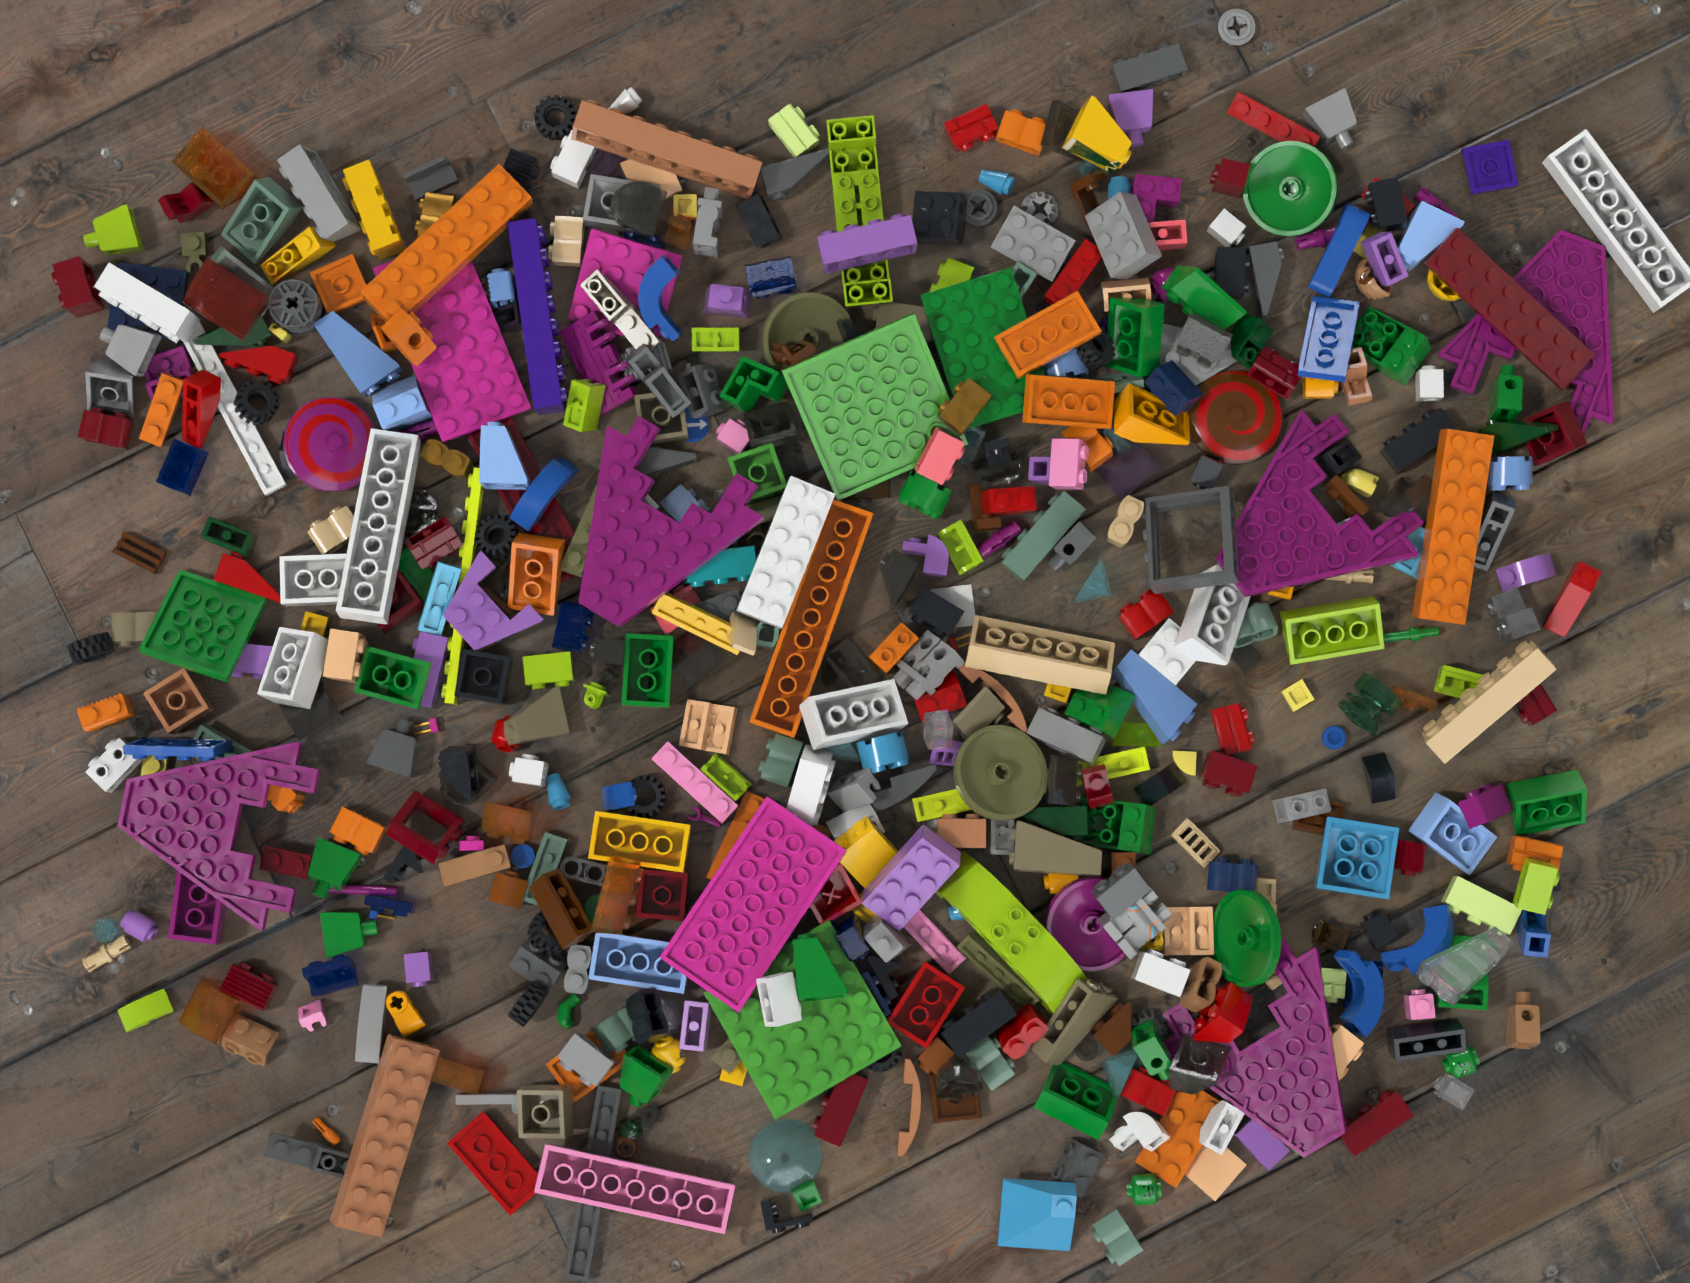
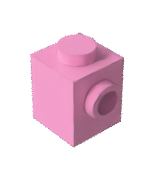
[716,418,754,454]
[1404,989,1435,1020]

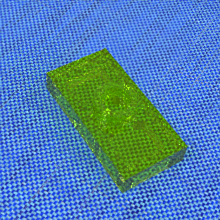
[1112,722,1160,748]

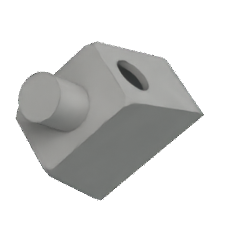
[1302,88,1357,150]
[100,324,162,377]
[863,915,911,963]

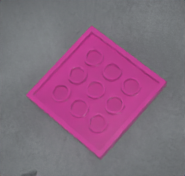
[568,228,683,339]

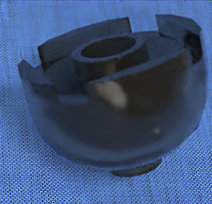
[934,1057,983,1100]

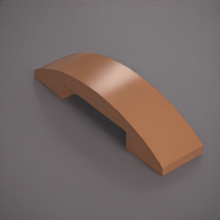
[955,664,1027,733]
[897,1058,921,1156]

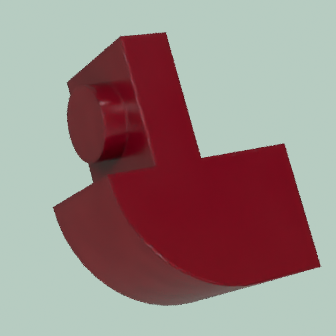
[158,181,217,223]
[1081,764,1113,809]

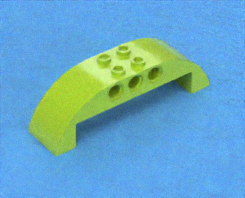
[935,849,1088,1016]

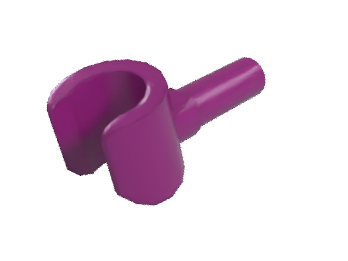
[687,807,721,828]

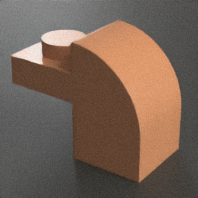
[1340,347,1372,405]

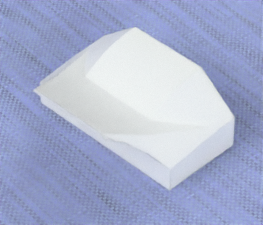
[1199,1100,1244,1155]

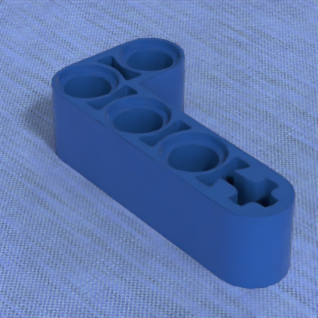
[1307,202,1370,298]

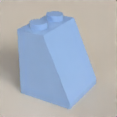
[1397,201,1465,271]
[372,375,433,432]
[479,422,531,490]

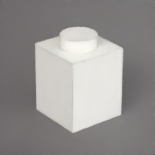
[1207,208,1246,247]
[1415,365,1444,401]

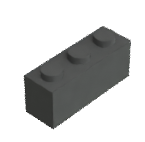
[1110,43,1188,93]

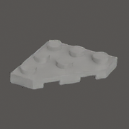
[1160,323,1237,386]

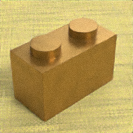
[938,378,992,436]

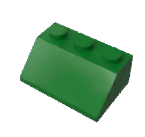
[1161,265,1247,333]
[1105,297,1164,378]
[621,633,674,708]
[1507,769,1587,836]
[1033,1061,1121,1140]

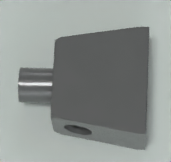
[1048,521,1098,572]
[367,718,419,777]

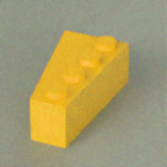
[342,160,406,260]

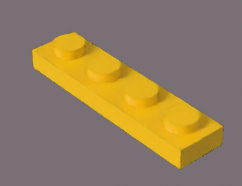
[652,592,739,655]

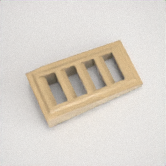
[1170,818,1220,868]

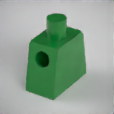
[1488,365,1523,421]
[308,837,362,899]
[320,912,379,958]
[1131,1018,1174,1080]
[620,1045,674,1107]

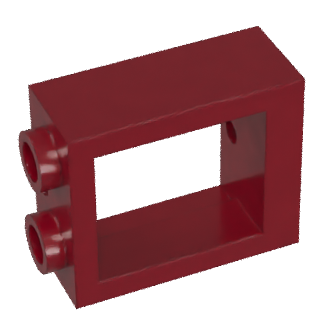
[385,790,463,864]

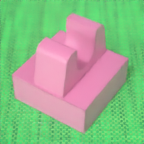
[298,999,326,1032]

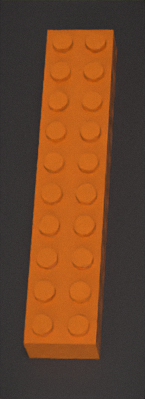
[749,499,874,739]

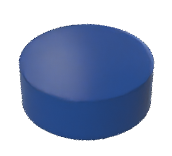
[1321,726,1346,750]
[511,844,536,868]

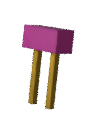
[413,718,440,735]

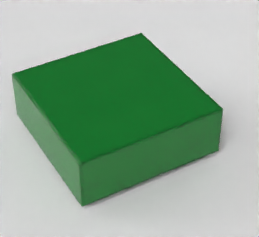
[791,1179,823,1212]

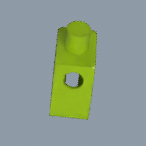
[83,204,144,256]

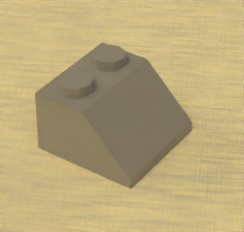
[951,686,1005,738]

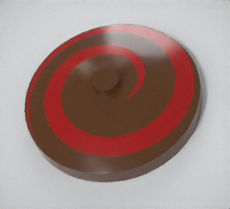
[1188,370,1283,465]

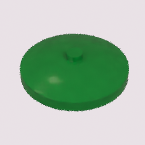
[1243,141,1338,236]
[1213,889,1281,987]

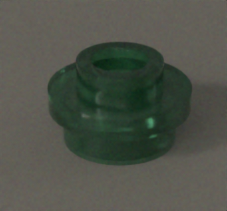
[620,1119,644,1140]

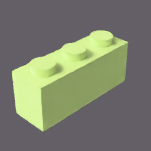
[1441,876,1522,936]

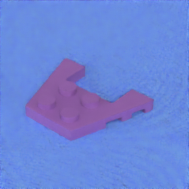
[443,551,544,651]

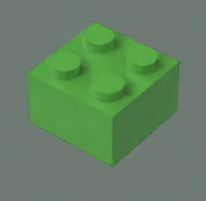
[727,442,787,505]

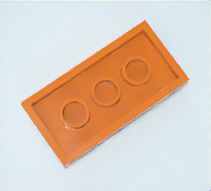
[994,291,1101,379]
[1022,374,1115,429]
[1135,1080,1220,1188]

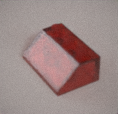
[182,258,269,342]

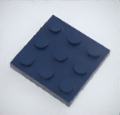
[107,262,189,341]

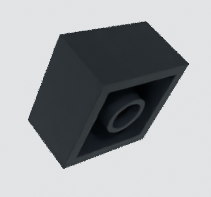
[912,191,968,246]
[454,649,513,706]

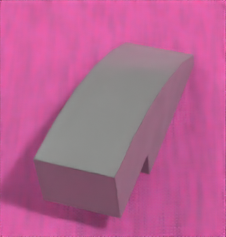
[355,983,388,1064]

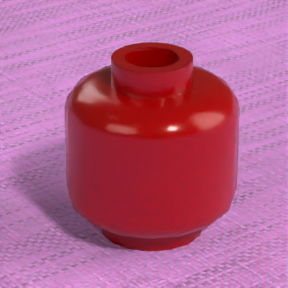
[491,715,521,753]

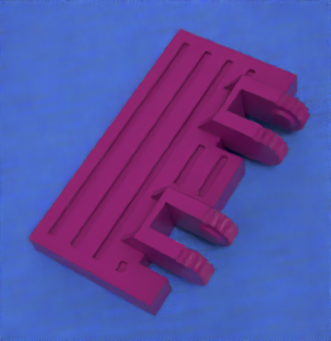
[560,310,638,416]

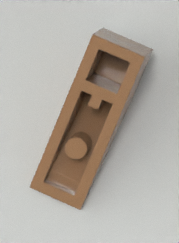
[438,844,514,887]

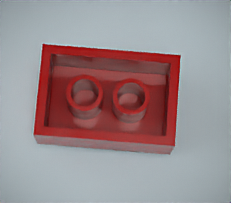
[887,961,966,1049]

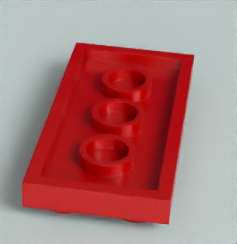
[447,1111,538,1216]

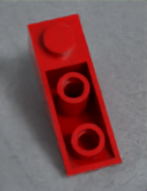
[219,346,299,385]

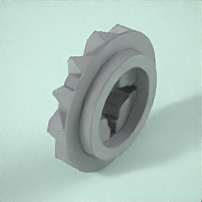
[1218,9,1255,46]
[1021,191,1058,225]

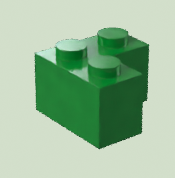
[719,356,788,415]

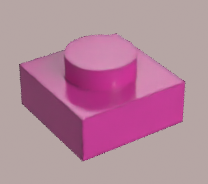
[460,836,487,851]

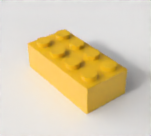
[588,811,692,873]

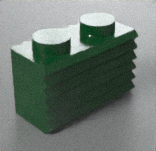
[201,517,258,557]

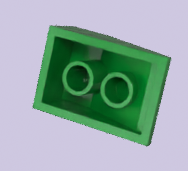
[354,646,432,709]

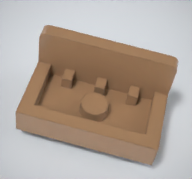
[221,1013,279,1066]

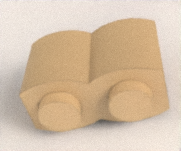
[548,216,585,267]
[1106,495,1144,548]
[307,506,354,555]

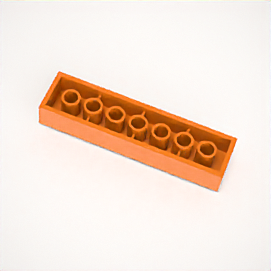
[360,164,532,322]
[1411,429,1494,625]

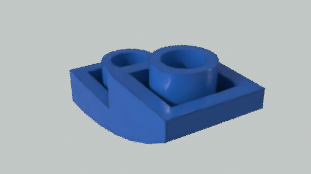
[601,782,637,812]

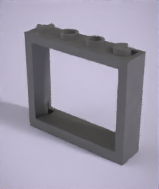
[1142,486,1239,594]

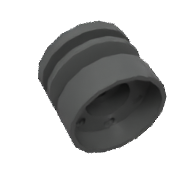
[268,279,325,335]

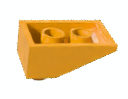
[1114,383,1190,445]

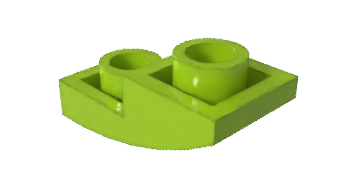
[117,989,173,1033]

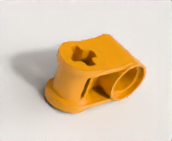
[386,991,426,1038]

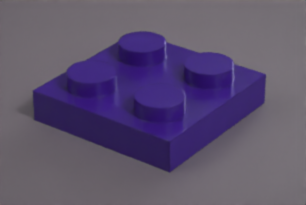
[1461,140,1518,196]

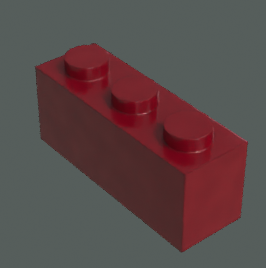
[811,1073,869,1147]
[1339,1089,1414,1157]

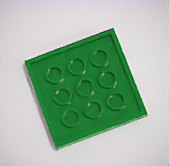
[139,569,267,683]

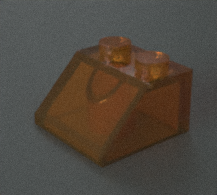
[482,802,537,845]
[179,979,243,1044]

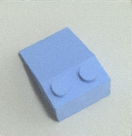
[1408,792,1497,876]

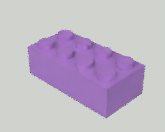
[817,214,917,274]
[862,825,961,931]

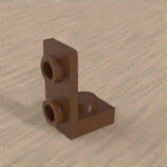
[1070,171,1107,228]
[969,483,1002,532]

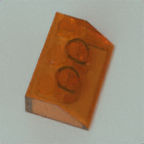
[171,127,260,209]
[591,854,644,935]

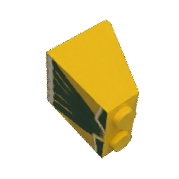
[1062,96,1132,173]

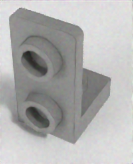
[1272,789,1331,824]

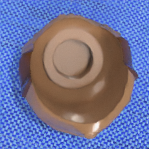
[1355,258,1392,300]

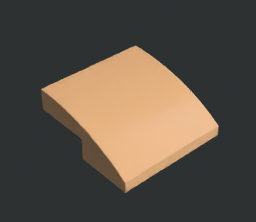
[620,159,683,202]
[679,699,738,755]
[1162,907,1214,955]
[1185,1145,1246,1201]

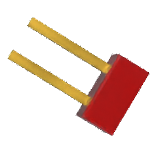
[946,633,971,651]

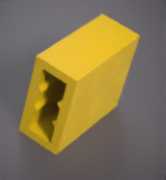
[834,816,898,888]

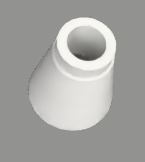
[608,87,643,115]

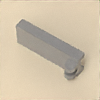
[456,1093,518,1114]

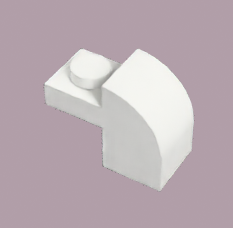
[1109,1112,1170,1152]

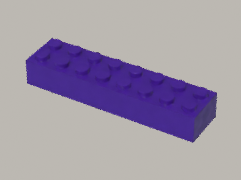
[507,218,569,416]

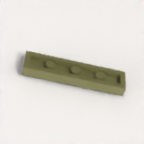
[560,485,597,577]
[956,930,1040,1007]

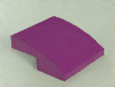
[144,345,194,402]

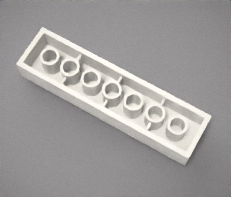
[1542,129,1690,313]
[336,429,421,624]

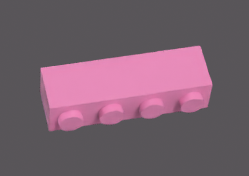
[652,741,739,824]

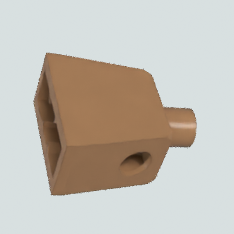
[1506,992,1540,1049]

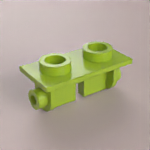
[583,682,610,709]

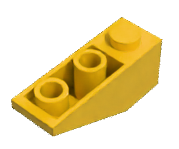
[260,227,336,285]

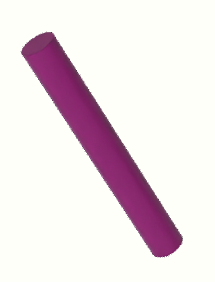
[328,884,398,896]

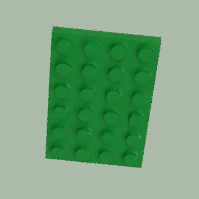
[920,268,1045,430]

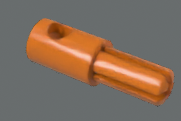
[312,1117,342,1147]

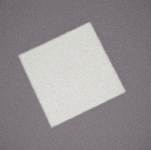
[930,584,975,628]

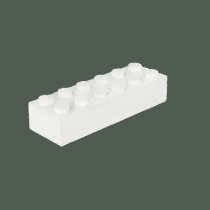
[736,476,835,629]

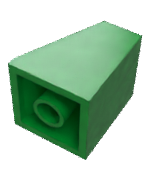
[793,934,849,1002]

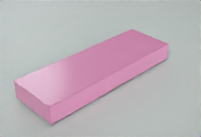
[904,909,966,975]

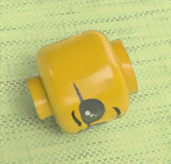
[651,1036,686,1073]

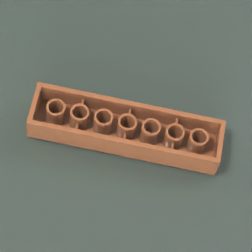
[571,100,762,199]
[330,1034,440,1237]

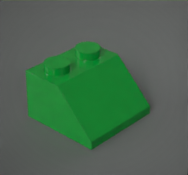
[1064,684,1135,738]

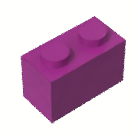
[1458,783,1513,829]

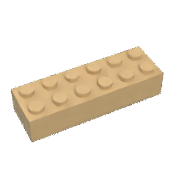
[965,615,1115,695]
[1422,639,1557,764]

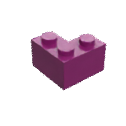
[1131,174,1182,223]

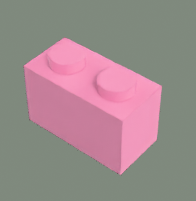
[1049,439,1089,490]

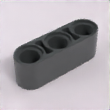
[561,857,630,890]

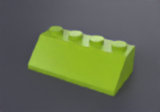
[1280,596,1385,665]

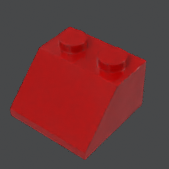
[908,669,967,723]

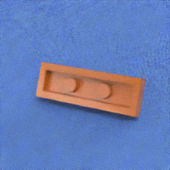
[139,372,183,447]

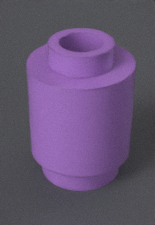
[120,910,158,943]

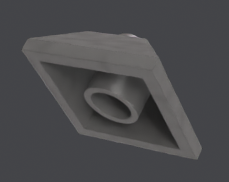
[85,356,135,418]

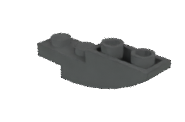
[263,1131,351,1178]

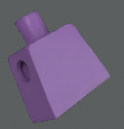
[1107,89,1153,147]
[704,284,751,319]

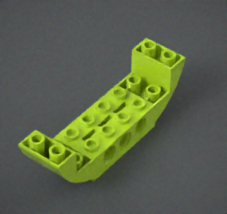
[826,115,893,307]

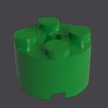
[898,470,953,520]

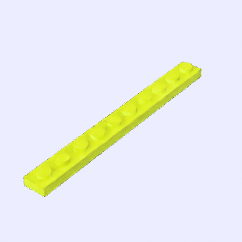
[441,467,484,705]
[912,746,1150,822]

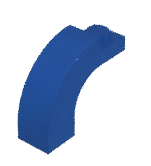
[638,254,683,342]
[509,457,579,531]
[1381,904,1454,975]
[1517,910,1551,958]
[1333,950,1384,1037]

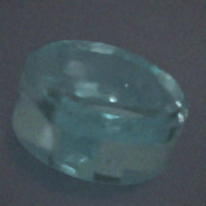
[93,918,118,943]

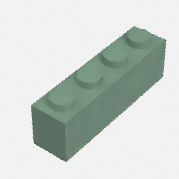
[1001,491,1086,583]

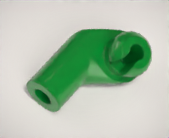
[557,993,582,1029]

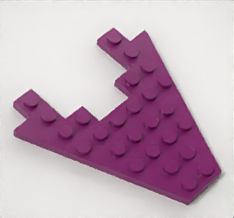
[1437,230,1614,435]
[1215,410,1424,597]
[578,416,764,627]
[117,742,321,930]
[1163,938,1347,1158]

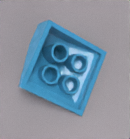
[1314,816,1399,899]
[998,1178,1077,1251]

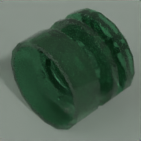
[1337,673,1402,736]

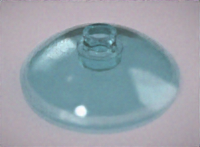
[749,1120,821,1193]

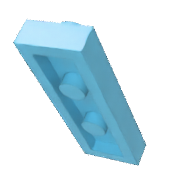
[417,561,461,636]

